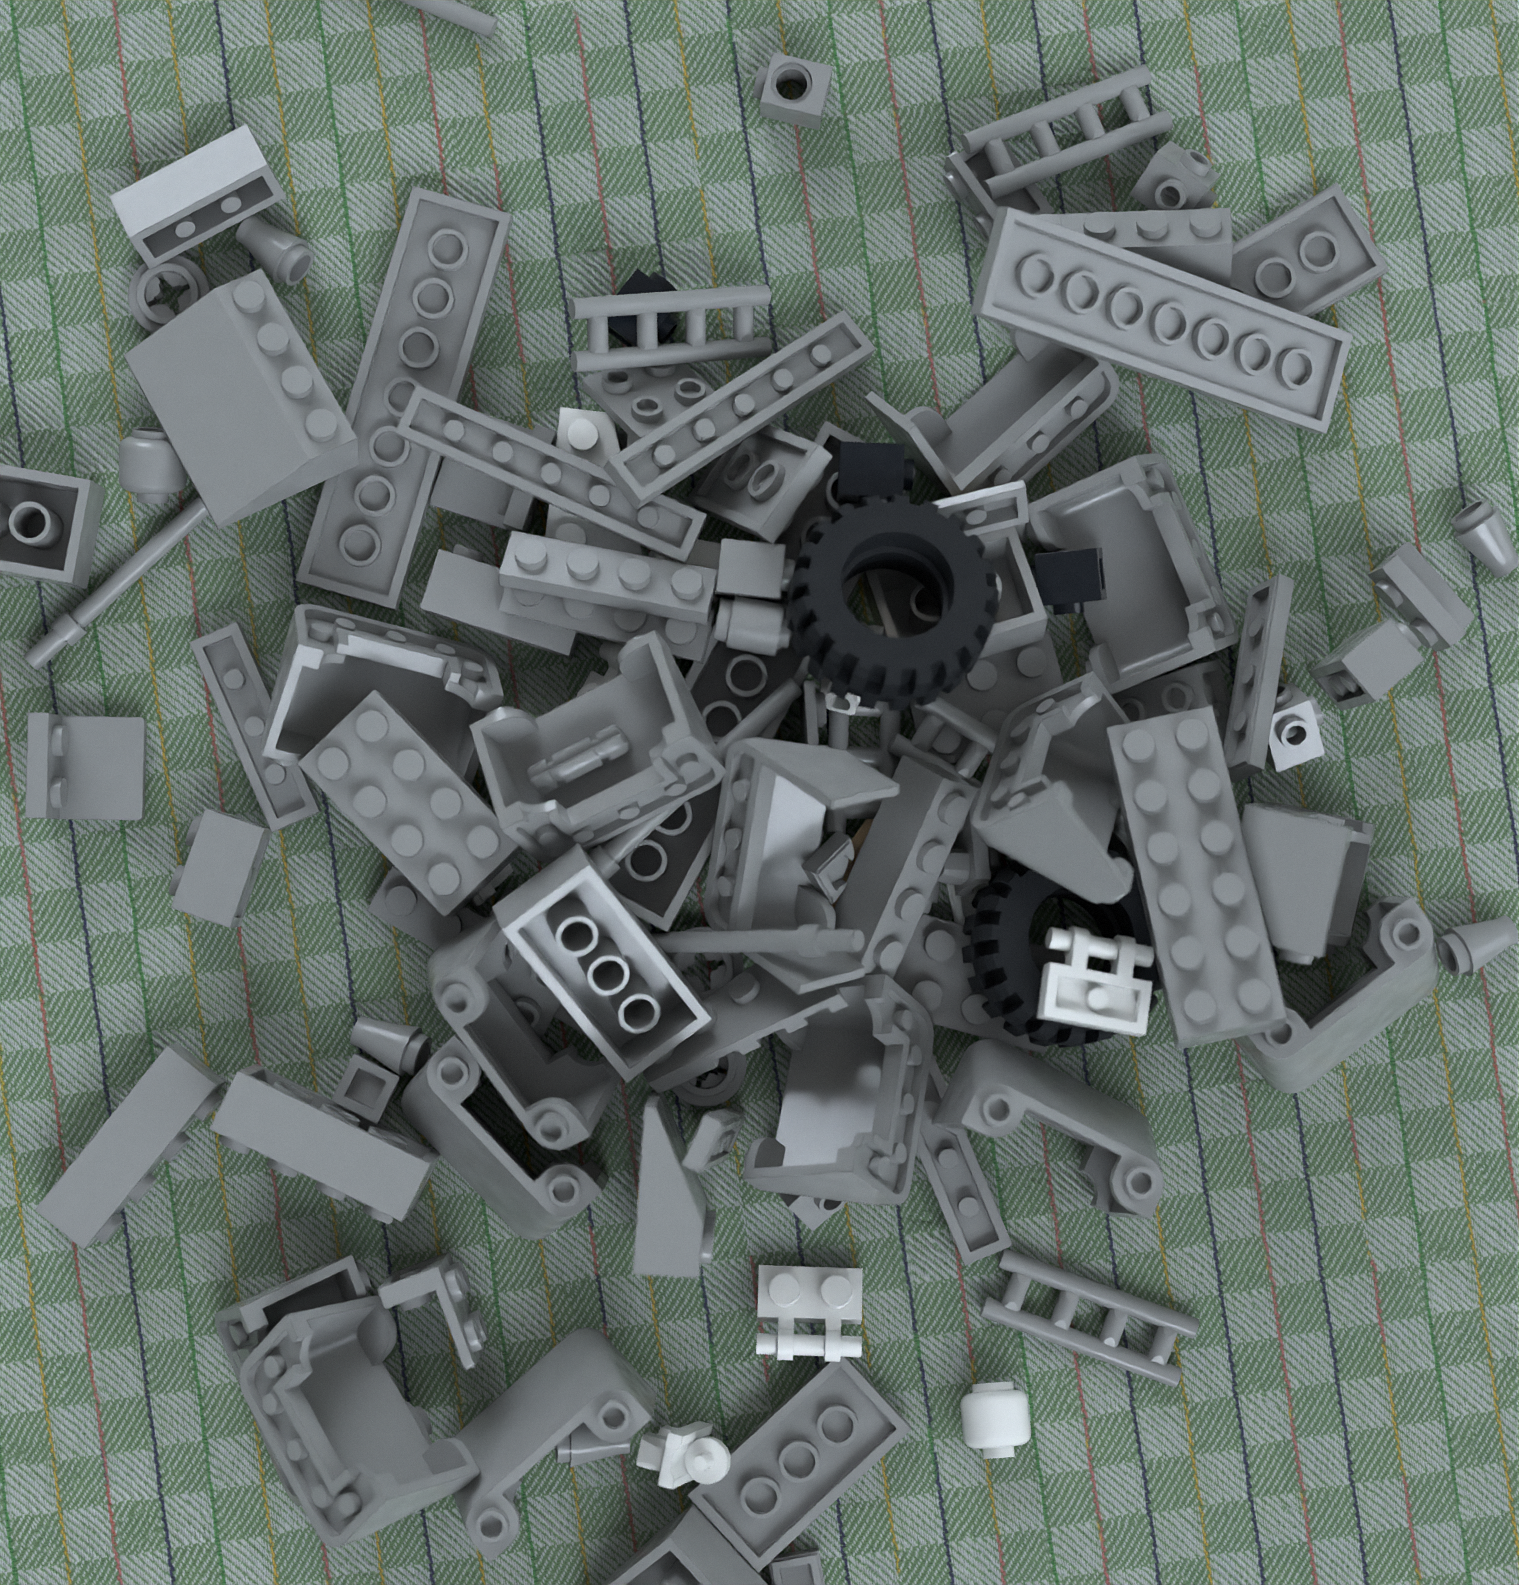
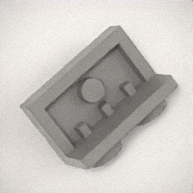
[943,141,1055,243]
[1368,542,1475,652]

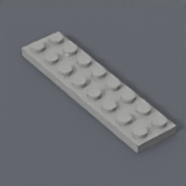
[295,186,513,611]
[970,206,1353,434]

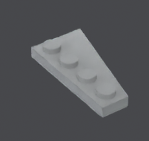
[642,963,849,1094]

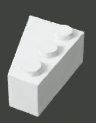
[545,407,643,555]

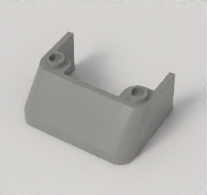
[864,328,1119,498]
[704,737,900,994]

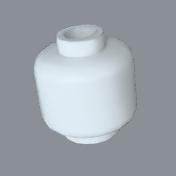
[960,1382,1031,1459]

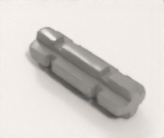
[528,725,629,794]

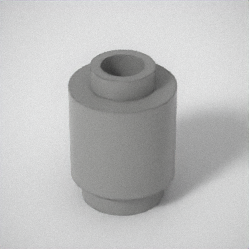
[714,595,791,656]

